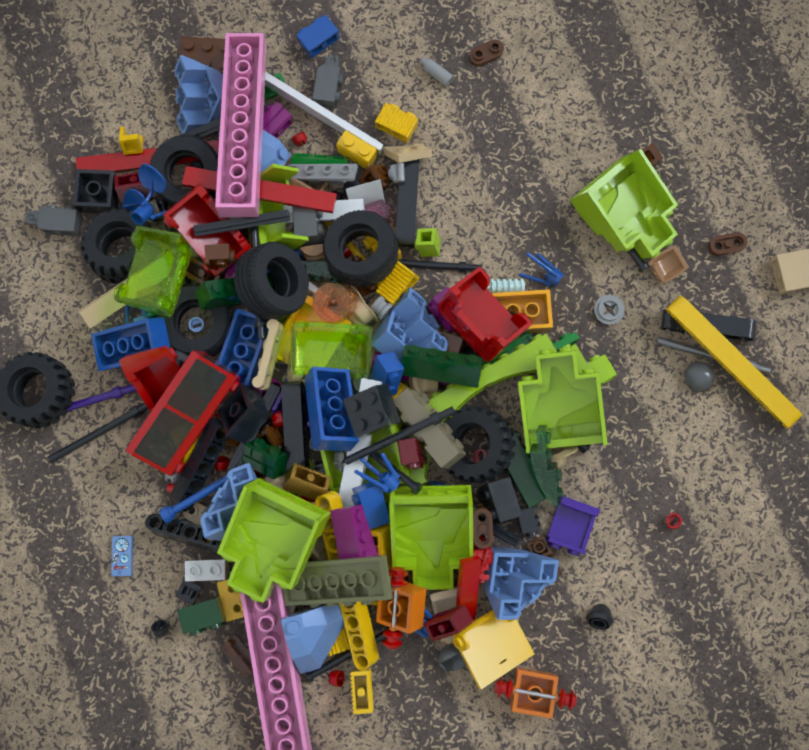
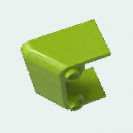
[248,164,309,250]

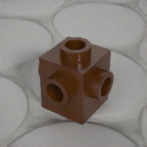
[359,163,390,190]
[255,423,284,449]

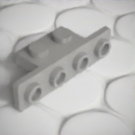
[287,164,358,184]

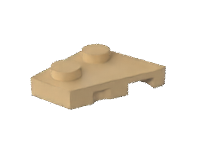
[383,143,432,163]

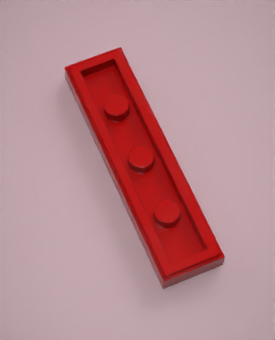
[456,555,481,621]

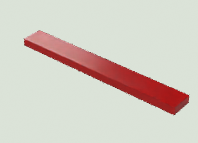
[75,140,219,173]
[182,166,337,214]

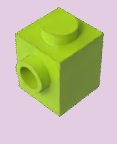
[415,228,441,257]

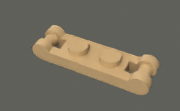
[252,319,284,391]

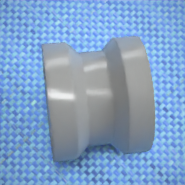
[370,296,393,320]

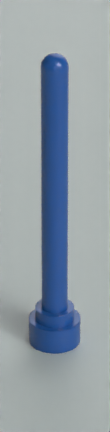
[159,475,227,524]

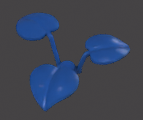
[121,163,166,225]

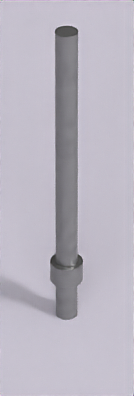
[656,336,771,375]

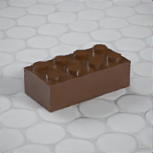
[179,36,225,75]

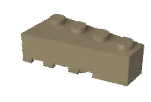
[393,388,466,469]

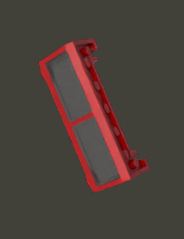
[125,350,241,476]

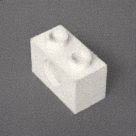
[185,559,229,581]

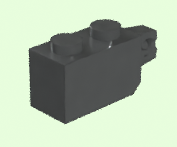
[312,55,344,109]
[25,205,82,236]

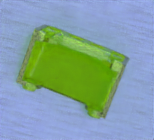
[114,225,191,317]
[290,320,373,378]

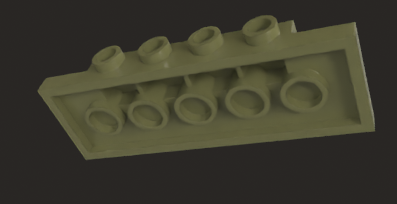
[282,555,393,608]

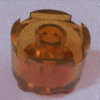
[312,283,356,322]

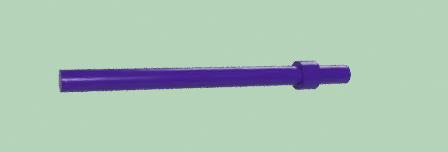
[66,384,137,412]

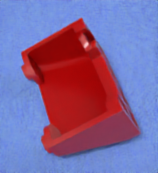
[163,183,252,277]
[438,267,533,362]
[119,345,205,434]

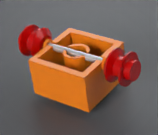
[376,567,426,649]
[494,667,577,719]

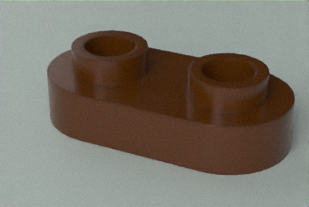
[469,39,504,67]
[708,233,747,256]
[473,507,493,549]

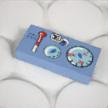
[111,536,133,576]

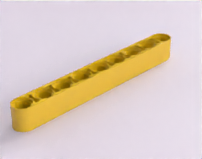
[666,295,803,429]
[315,491,379,671]

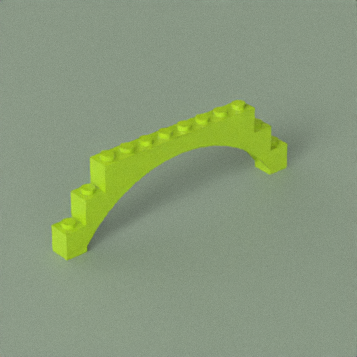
[407,334,617,486]

